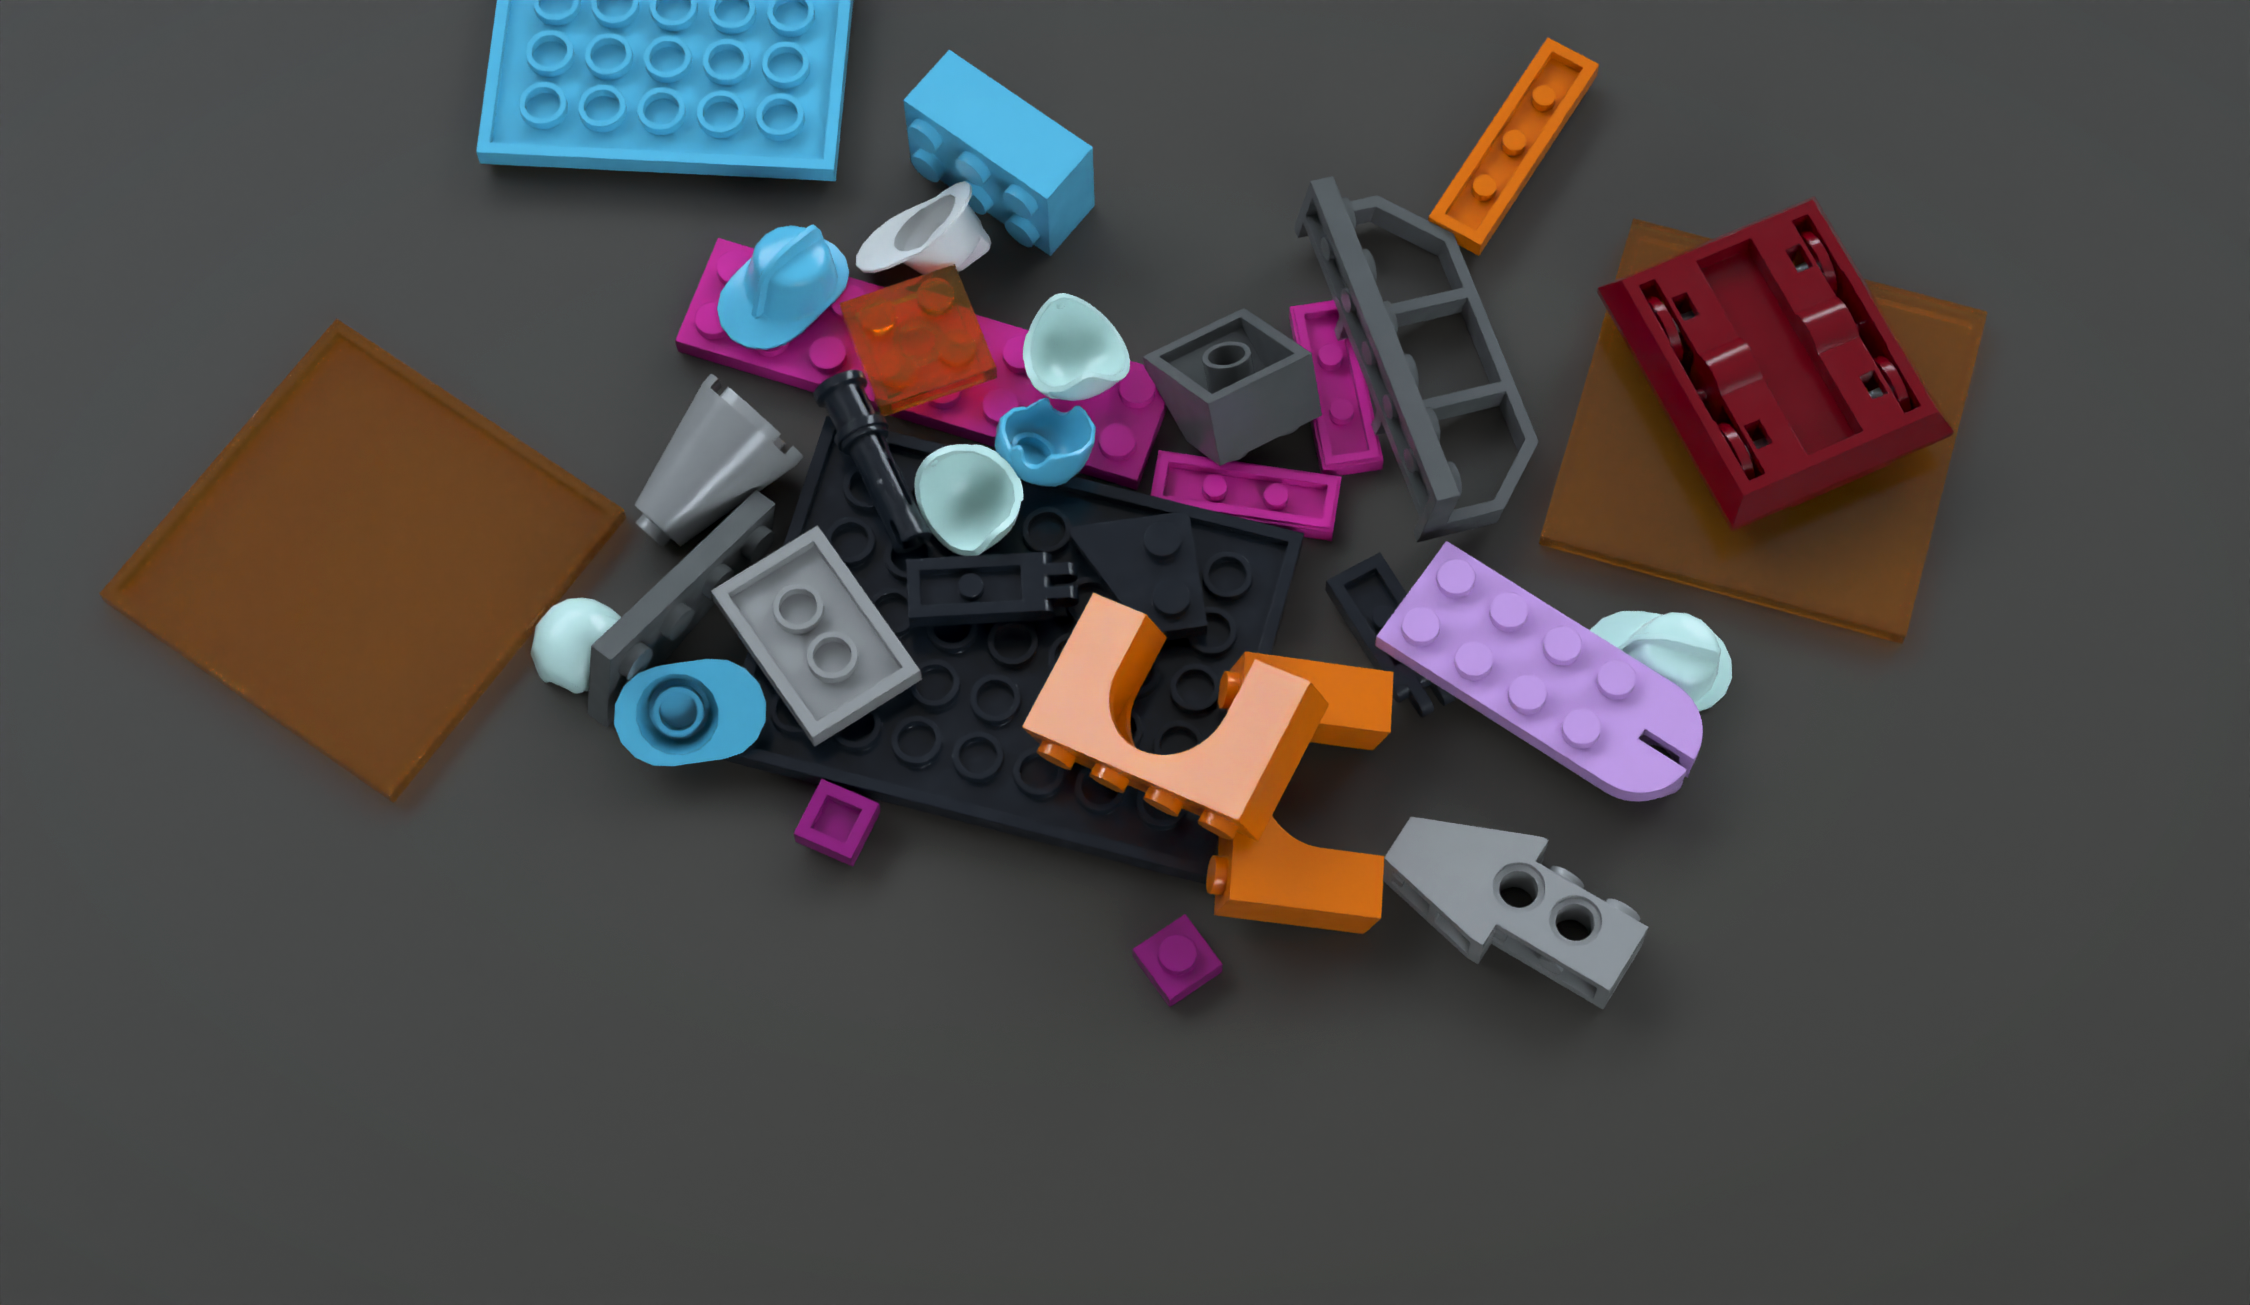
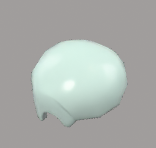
[530,598,621,694]

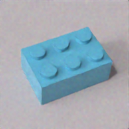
[903,50,1095,256]

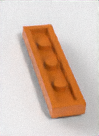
[1428,37,1599,256]

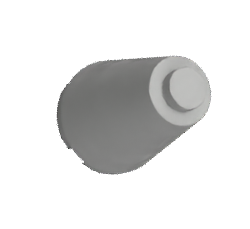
[634,374,803,547]

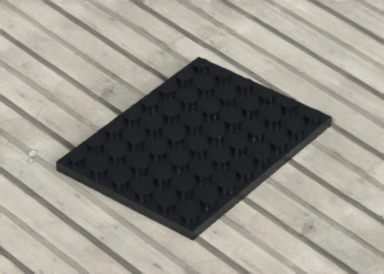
[721,416,1304,884]

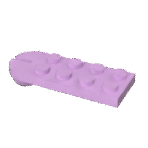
[1375,541,1703,802]

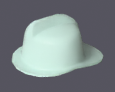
[1590,611,1732,711]

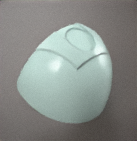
[1023,293,1130,401]
[914,444,1023,556]

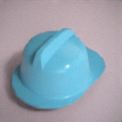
[717,225,849,350]
[614,659,766,766]

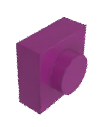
[793,779,881,867]
[1132,914,1223,1007]

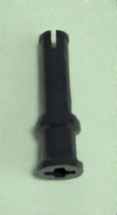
[813,370,932,553]

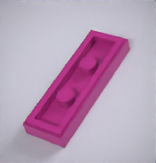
[1289,300,1384,476]
[1151,450,1342,541]

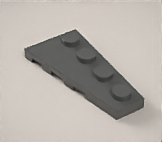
[588,490,775,728]

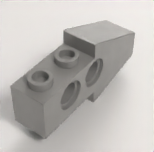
[1383,817,1649,1009]

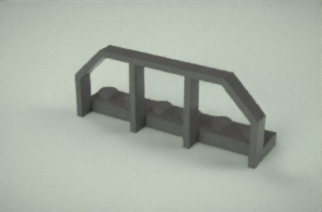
[1294,176,1539,543]

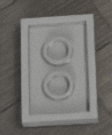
[711,525,922,746]

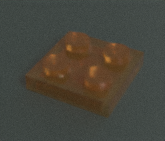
[839,264,997,417]

